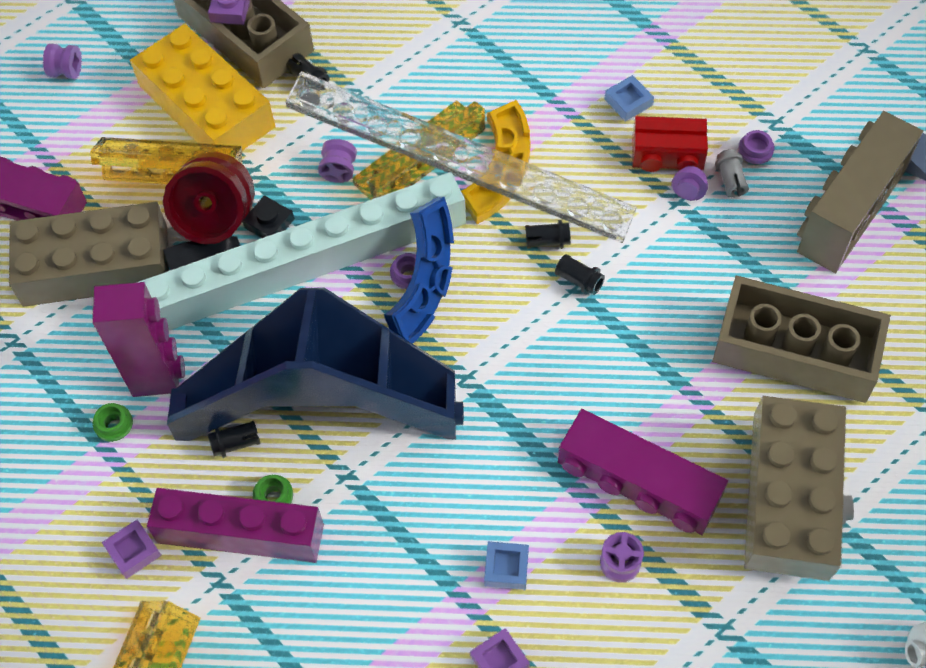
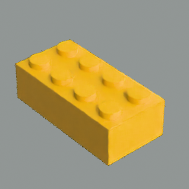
[130,23,276,157]

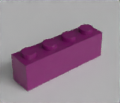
[0,157,87,221]
[92,282,185,397]
[558,408,729,536]
[147,488,324,563]

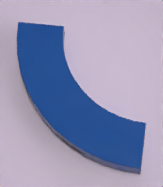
[384,197,454,344]

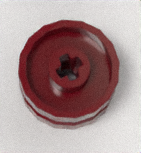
[162,151,255,244]

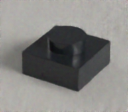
[243,195,295,238]

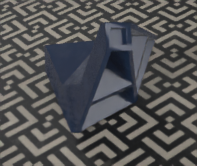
[167,288,464,441]

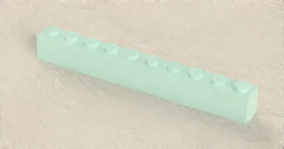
[136,172,466,331]

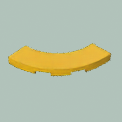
[461,99,531,224]

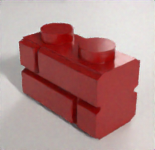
[632,116,708,172]

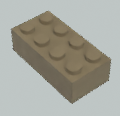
[174,0,314,89]
[797,110,924,274]
[9,201,169,307]
[712,275,891,403]
[744,395,846,581]

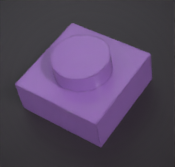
[208,0,250,25]
[102,519,162,579]
[470,628,530,668]

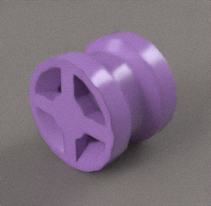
[43,43,82,79]
[318,139,357,183]
[600,532,644,583]

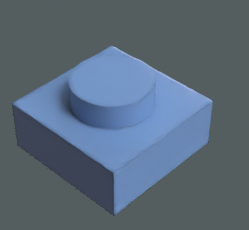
[604,75,654,122]
[484,541,529,590]

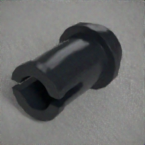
[286,53,329,92]
[525,220,571,249]
[555,254,605,295]
[208,420,260,458]

